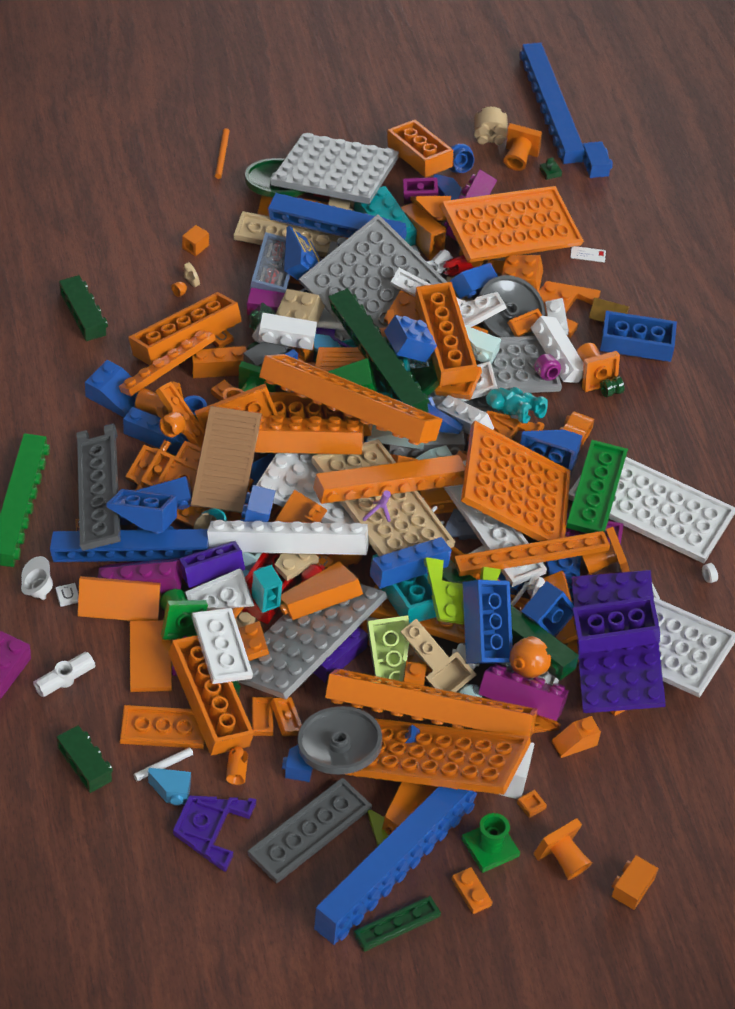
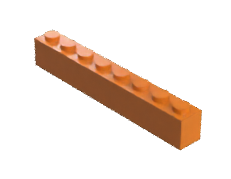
[313,455,465,504]

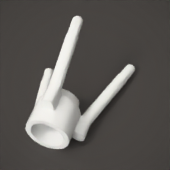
[511,576,545,606]

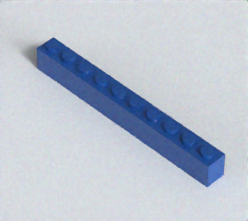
[520,43,585,164]

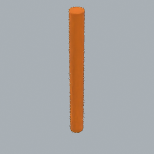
[215,128,230,179]

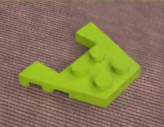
[424,557,501,625]

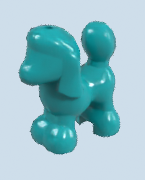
[486,387,548,423]

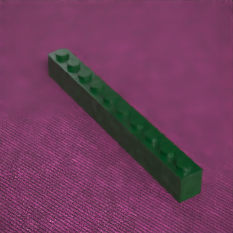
[328,288,430,413]
[427,560,579,680]

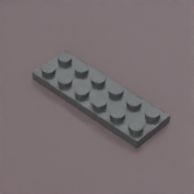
[248,778,372,884]

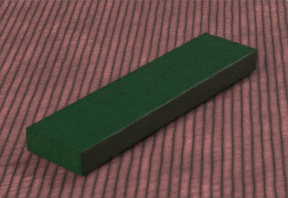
[353,896,441,952]

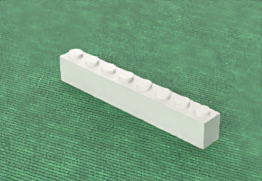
[207,520,369,555]

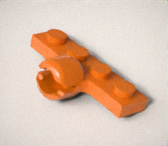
[155,382,205,448]

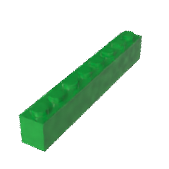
[0,433,50,567]

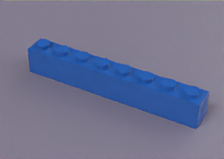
[268,193,407,240]
[50,529,209,562]

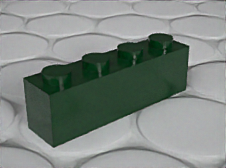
[59,275,108,341]

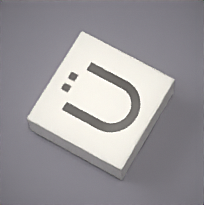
[55,583,79,607]

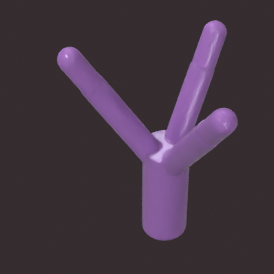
[363,490,391,522]

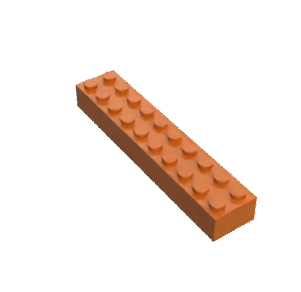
[259,354,443,445]
[325,668,538,737]

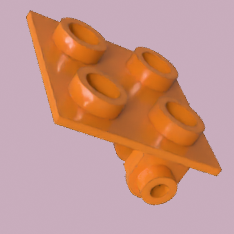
[275,490,327,523]

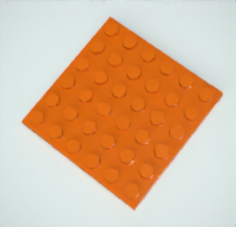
[461,421,571,542]

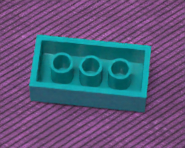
[354,186,417,246]
[370,554,436,624]

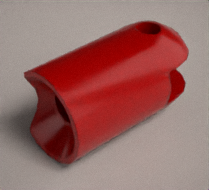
[443,254,474,277]

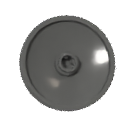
[478,275,545,337]
[298,706,382,774]

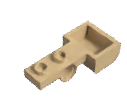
[400,619,476,692]

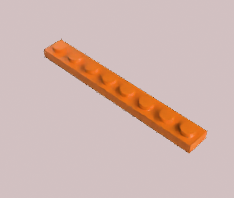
[454,531,610,576]

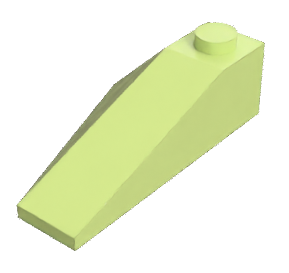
[366,616,409,681]

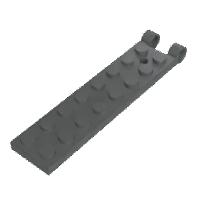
[77,423,121,551]

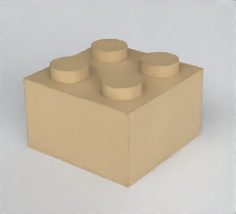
[276,289,325,324]

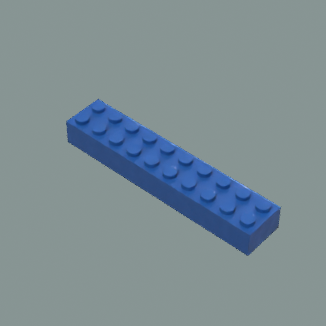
[314,787,477,945]

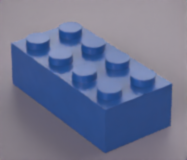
[600,311,677,362]
[463,580,513,664]

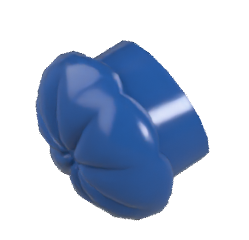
[449,144,474,173]

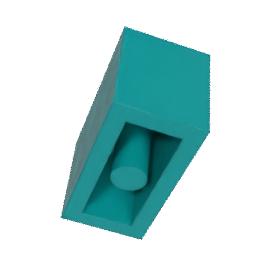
[251,565,282,613]

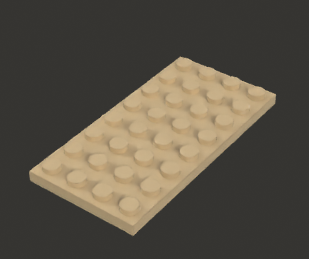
[311,439,455,556]

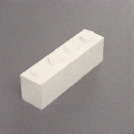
[531,316,584,383]

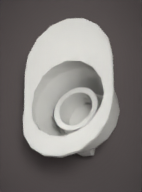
[21,556,53,600]

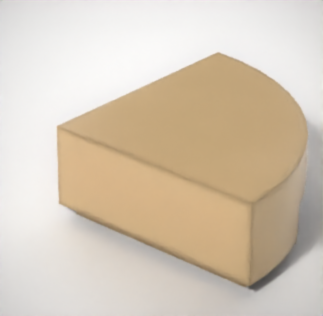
[184,262,200,287]

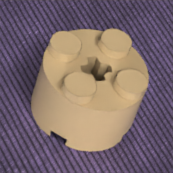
[474,107,508,145]

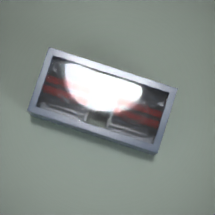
[248,232,290,296]

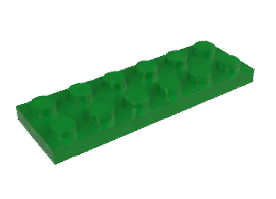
[566,440,628,533]

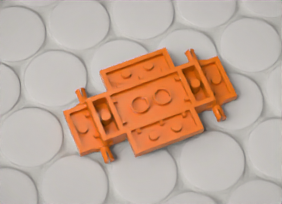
[125,440,254,528]

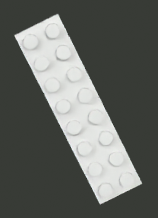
[443,460,547,587]

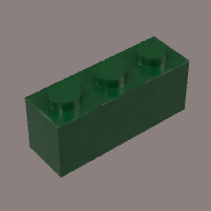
[57,725,113,793]

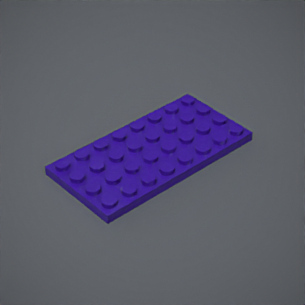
[572,570,666,713]

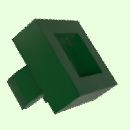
[539,158,562,180]

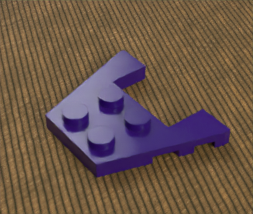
[173,796,256,872]

